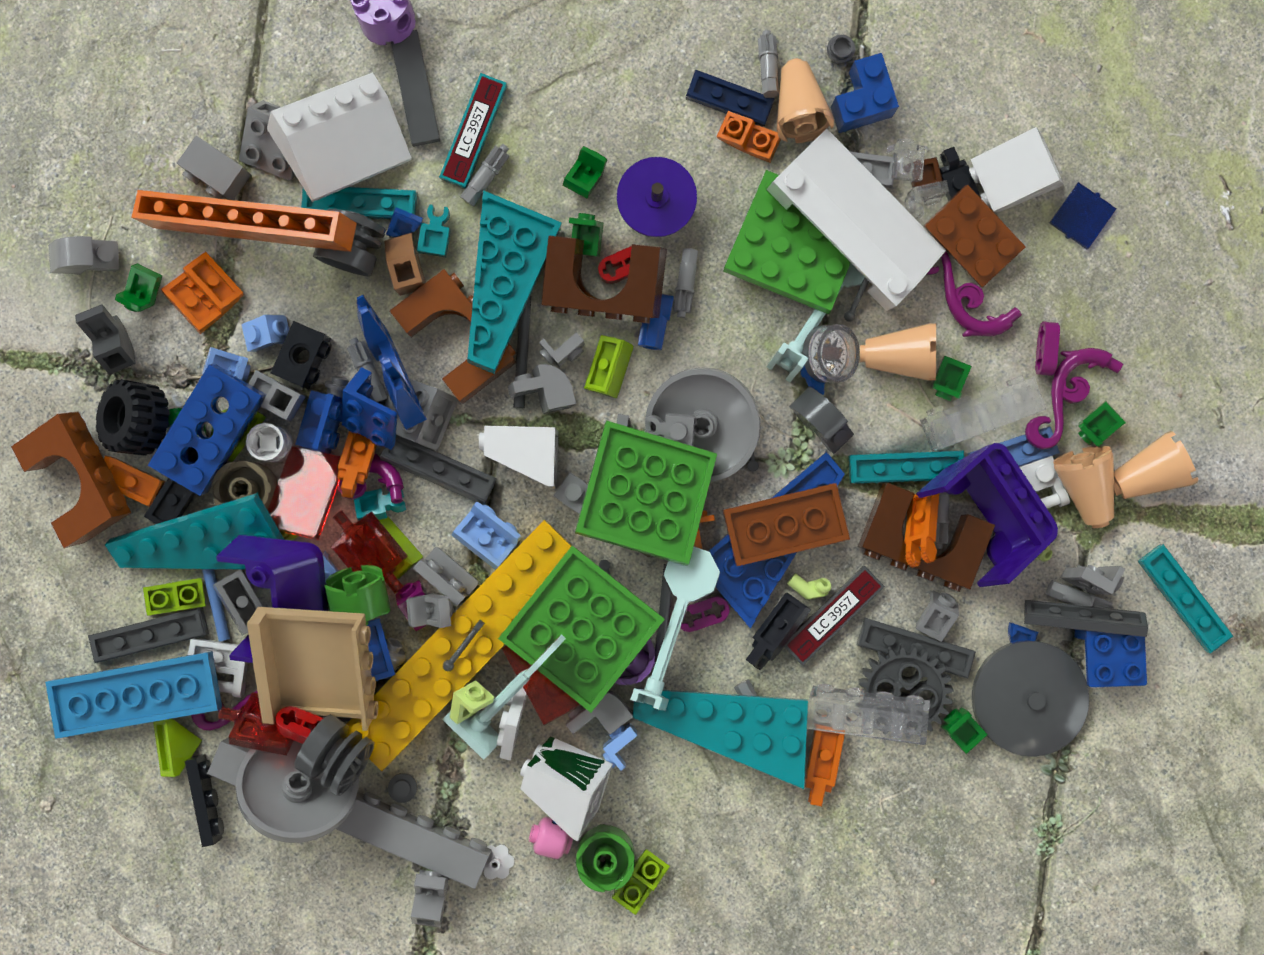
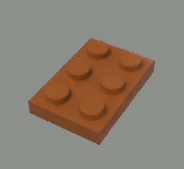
[923,185,1026,287]

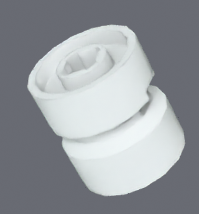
[246,423,294,463]

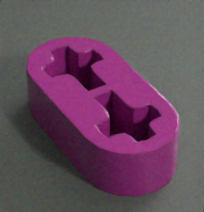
[1035,321,1060,376]
[681,596,730,632]

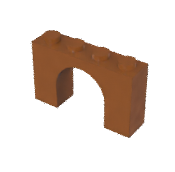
[390,269,516,404]
[11,411,132,548]

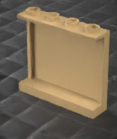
[247,607,378,731]

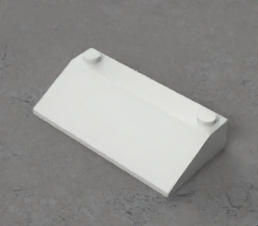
[766,128,946,311]

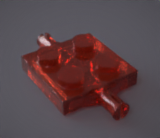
[330,510,408,594]
[219,692,312,756]

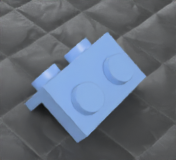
[451,502,522,570]

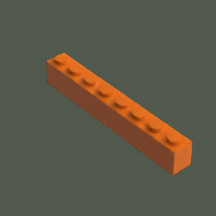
[131,190,357,252]

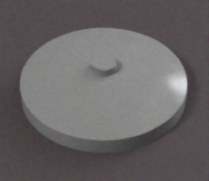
[645,367,761,482]
[236,731,359,843]

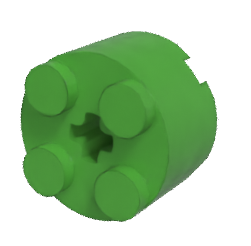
[325,565,391,626]
[576,824,635,892]

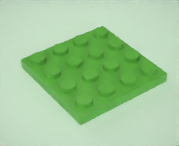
[723,170,851,314]
[575,420,717,566]
[498,545,665,713]

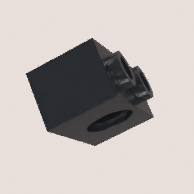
[271,321,332,390]

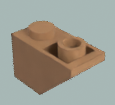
[384,233,426,296]

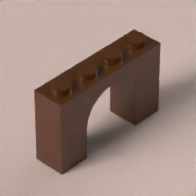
[542,236,667,323]
[857,482,995,592]

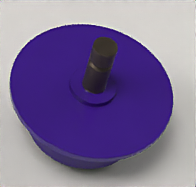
[617,157,697,237]

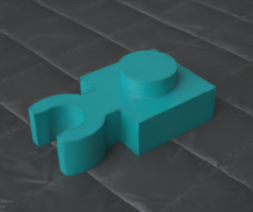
[417,204,451,258]
[354,489,407,524]

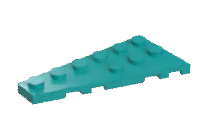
[467,190,562,374]
[105,493,284,570]
[633,688,808,789]

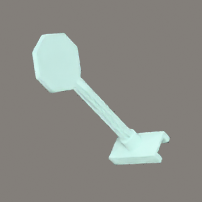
[767,263,870,382]
[630,547,720,711]
[442,634,566,760]

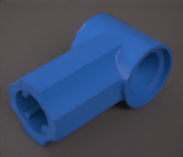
[638,294,674,351]

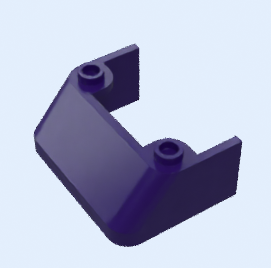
[916,443,1058,587]
[216,535,328,663]

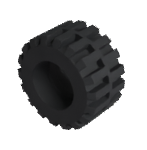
[96,379,170,456]

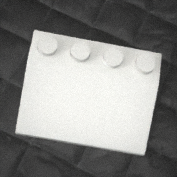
[267,72,411,202]

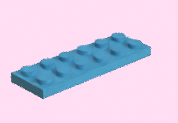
[45,651,223,739]

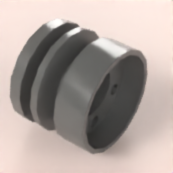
[313,209,386,277]
[295,714,375,796]

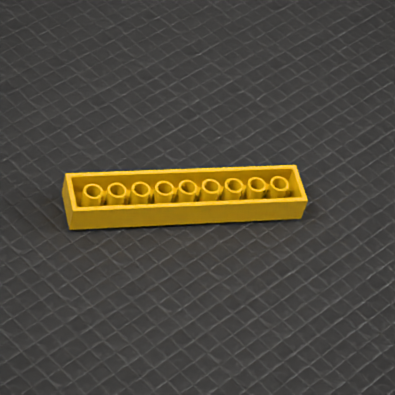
[346,520,572,771]

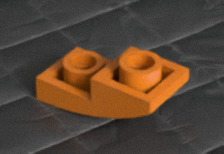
[717,111,781,163]

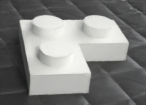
[496,680,530,761]

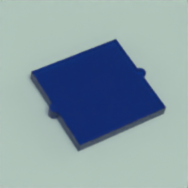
[1049,182,1117,249]

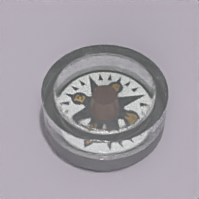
[803,324,860,383]

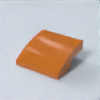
[161,251,244,334]

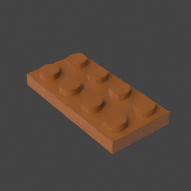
[723,483,850,566]

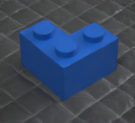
[831,53,899,133]

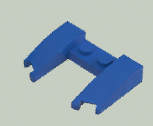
[357,295,427,430]

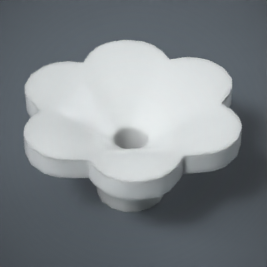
[483,845,514,880]

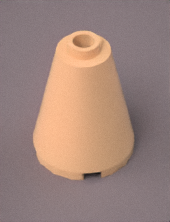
[777,58,834,143]
[860,323,936,381]
[1114,431,1199,499]
[1053,446,1114,528]

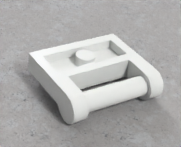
[1019,456,1070,509]
[188,638,248,698]

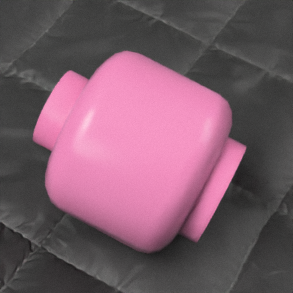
[529,817,573,859]

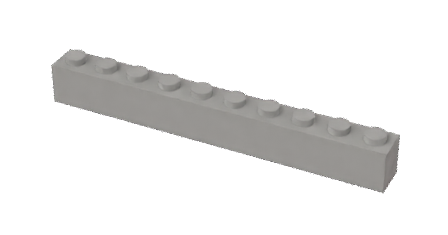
[207,736,491,889]

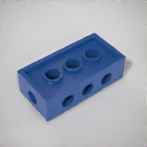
[147,364,267,496]

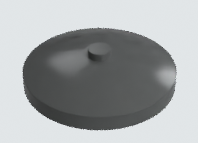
[972,640,1089,757]

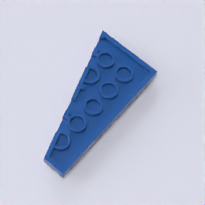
[708,452,845,629]

